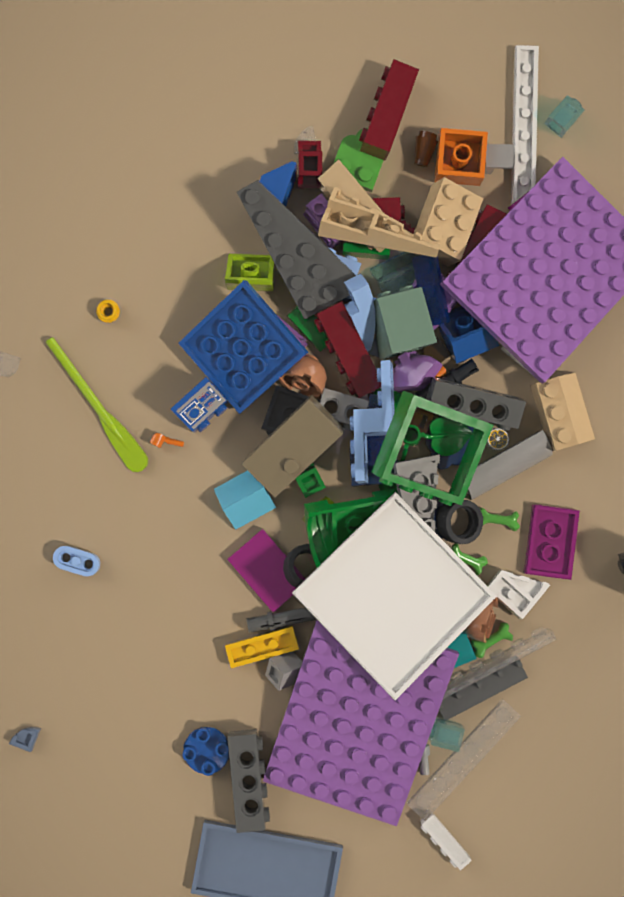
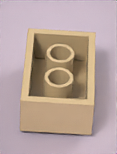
[413,177,483,267]

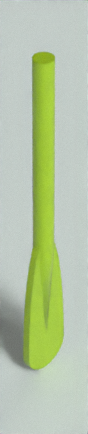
[46,337,148,472]

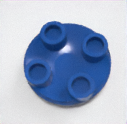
[182,727,229,776]

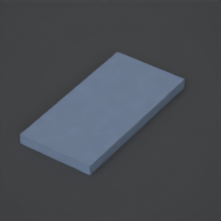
[191,820,343,897]

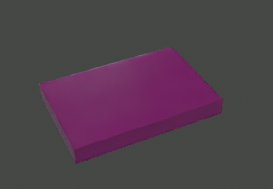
[524,504,580,580]
[227,529,306,612]

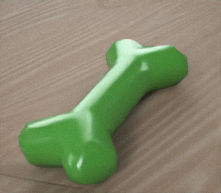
[480,507,520,531]
[452,544,488,575]
[471,622,513,658]

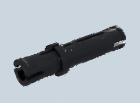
[414,358,479,399]

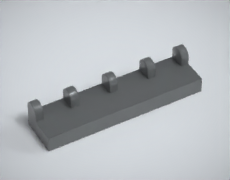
[439,655,528,721]

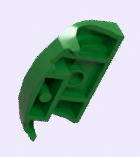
[304,488,399,568]

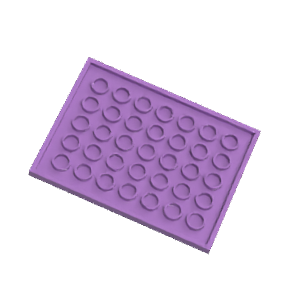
[440,157,624,384]
[263,620,459,826]

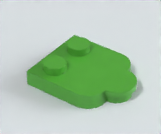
[333,128,384,192]

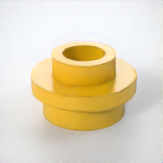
[96,300,120,323]

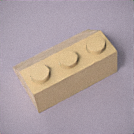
[530,373,595,451]

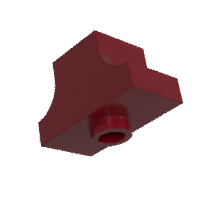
[297,141,323,189]

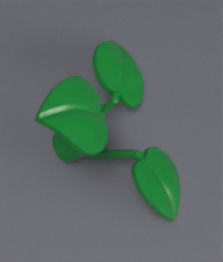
[371,388,472,493]

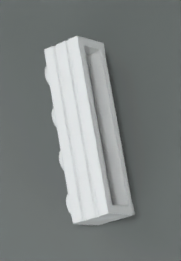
[420,811,472,871]

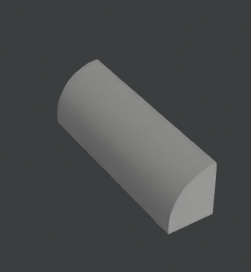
[467,430,553,500]

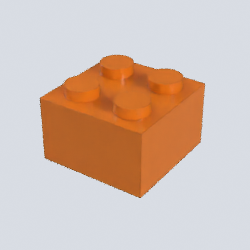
[434,128,488,186]

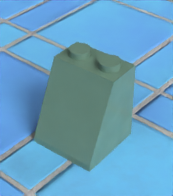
[374,285,437,360]

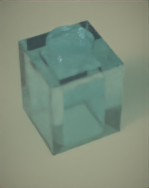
[544,95,585,138]
[429,717,465,752]

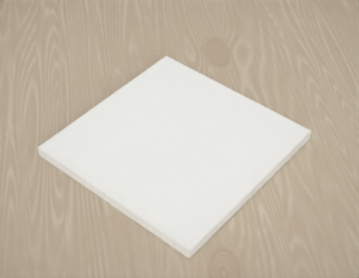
[292,492,497,700]

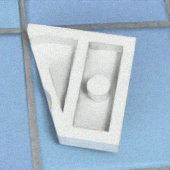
[487,570,550,620]

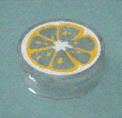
[486,428,510,451]

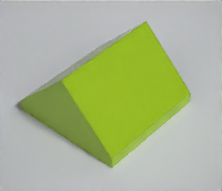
[225,254,274,291]

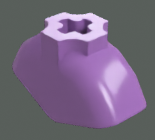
[393,350,442,392]

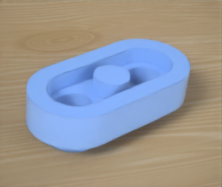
[53,546,100,576]

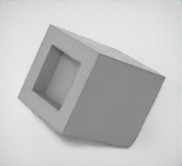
[485,144,514,174]
[265,651,302,691]

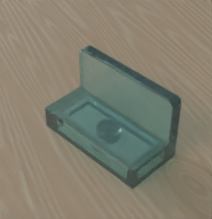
[370,252,423,294]

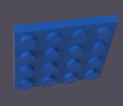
[178,280,308,414]

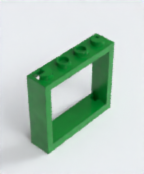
[371,391,493,506]

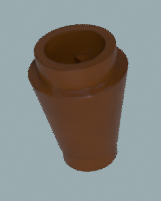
[414,131,438,167]

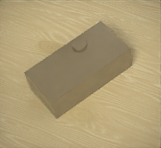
[242,395,344,497]

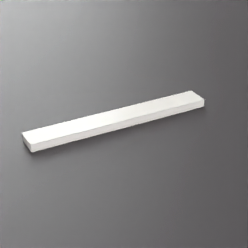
[511,45,539,205]

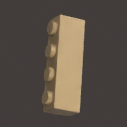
[318,160,385,253]

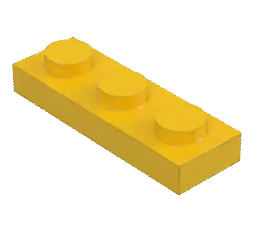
[225,626,299,669]

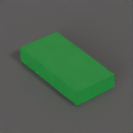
[342,242,390,260]

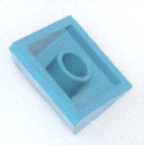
[214,471,277,530]

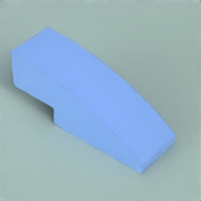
[344,274,375,352]

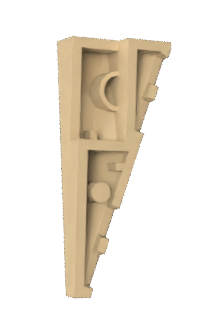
[318,187,440,257]

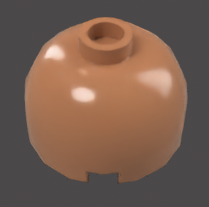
[279,354,327,398]
[463,597,498,643]

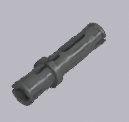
[246,608,317,633]

